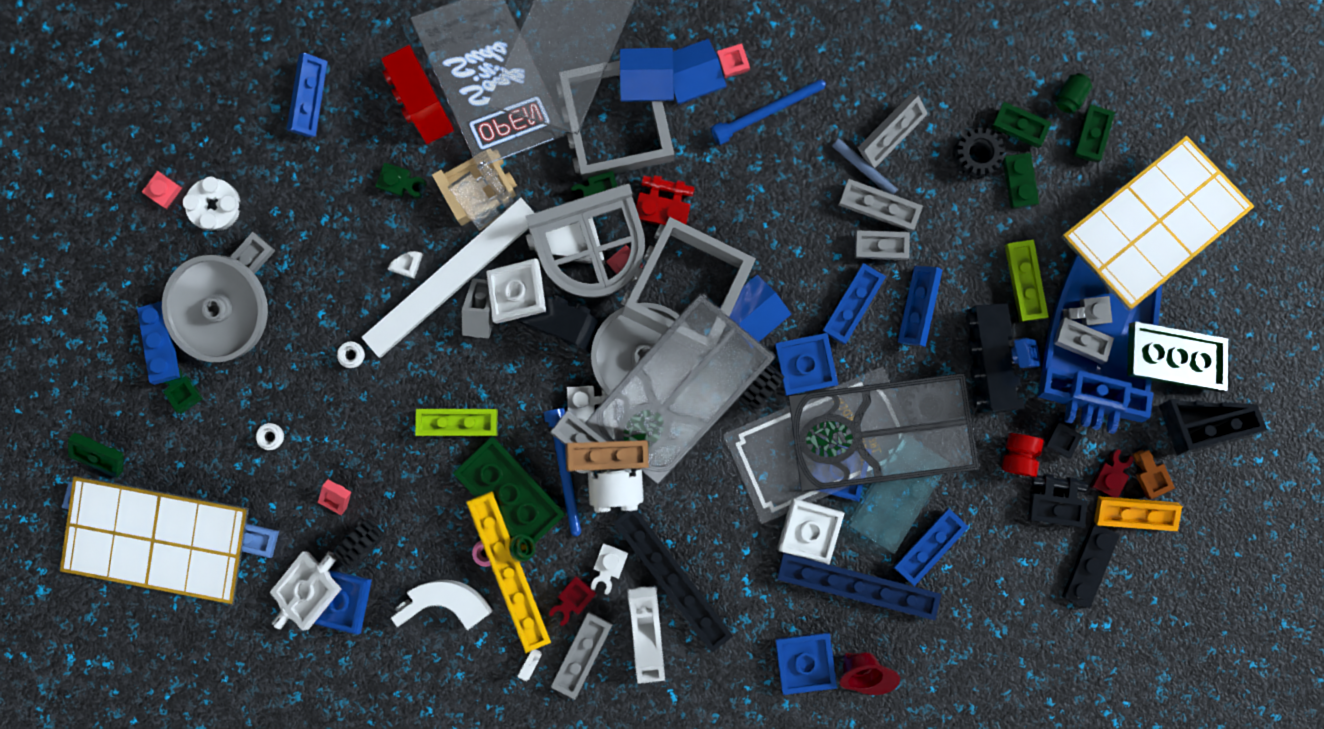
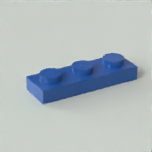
[287,53,327,138]
[822,263,886,345]
[898,266,942,347]
[137,301,180,385]
[1011,338,1042,368]
[893,508,969,586]

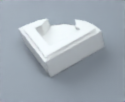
[388,251,423,279]
[518,649,542,681]

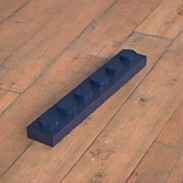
[776,553,941,620]

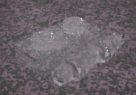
[448,161,515,231]

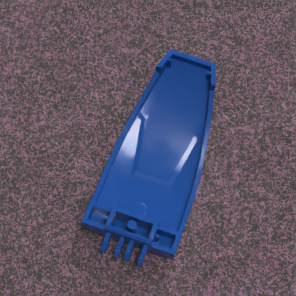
[1038,187,1163,434]

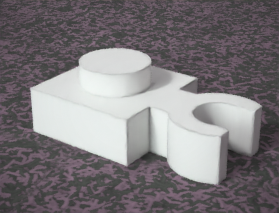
[591,543,628,595]

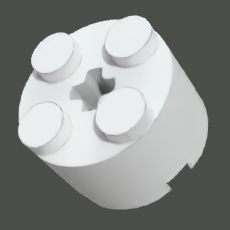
[588,468,644,512]

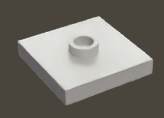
[486,258,546,324]
[777,498,844,564]

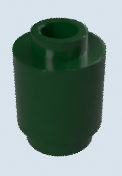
[1055,73,1093,114]

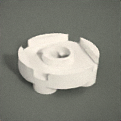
[183,177,240,231]

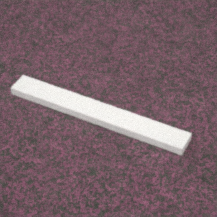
[362,198,534,358]

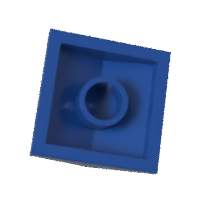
[673,39,726,105]
[620,48,674,102]
[718,275,791,348]

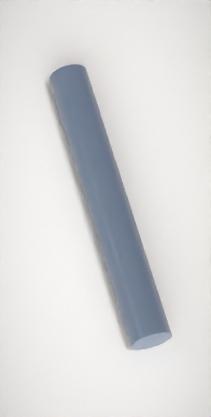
[832,139,898,195]

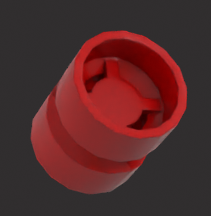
[1001,433,1044,477]

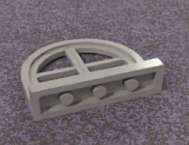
[525,183,645,298]

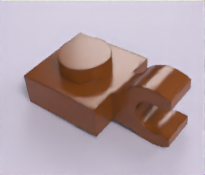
[1132,450,1175,499]

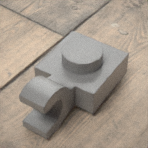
[1062,296,1112,326]

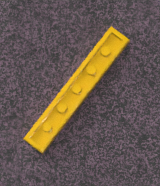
[466,491,551,653]

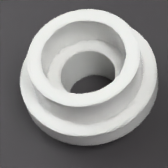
[337,342,365,368]
[256,423,284,450]

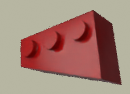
[381,45,455,144]

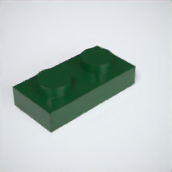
[991,102,1052,149]
[1073,104,1115,163]
[1003,153,1040,209]
[68,433,123,478]

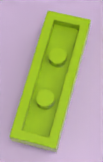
[1005,240,1048,322]
[415,409,498,436]

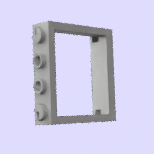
[556,61,674,181]
[621,217,756,356]

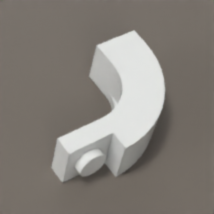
[391,580,493,630]
[628,587,665,683]

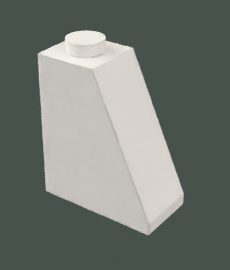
[526,218,605,265]

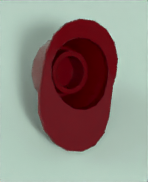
[840,652,900,695]

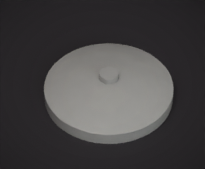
[162,255,268,362]
[591,303,699,409]

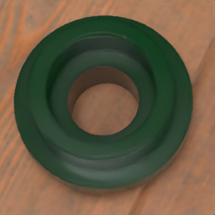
[509,534,535,562]

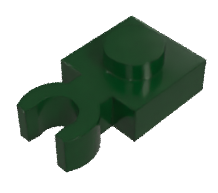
[376,162,427,199]
[571,171,618,198]
[163,368,203,414]

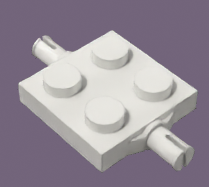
[270,552,341,630]

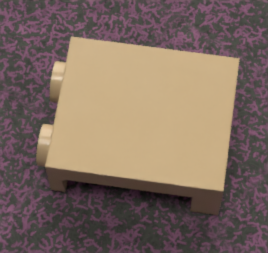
[432,146,517,226]

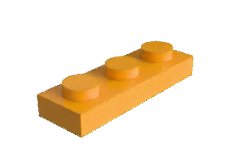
[1094,496,1182,531]

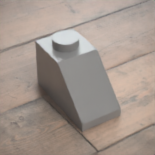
[462,278,494,338]

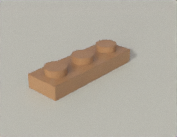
[565,441,649,471]

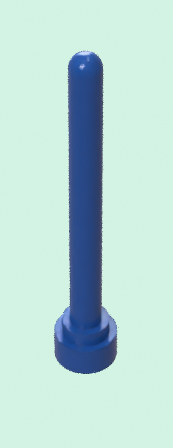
[710,79,826,146]
[543,408,581,536]

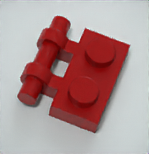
[636,175,695,225]

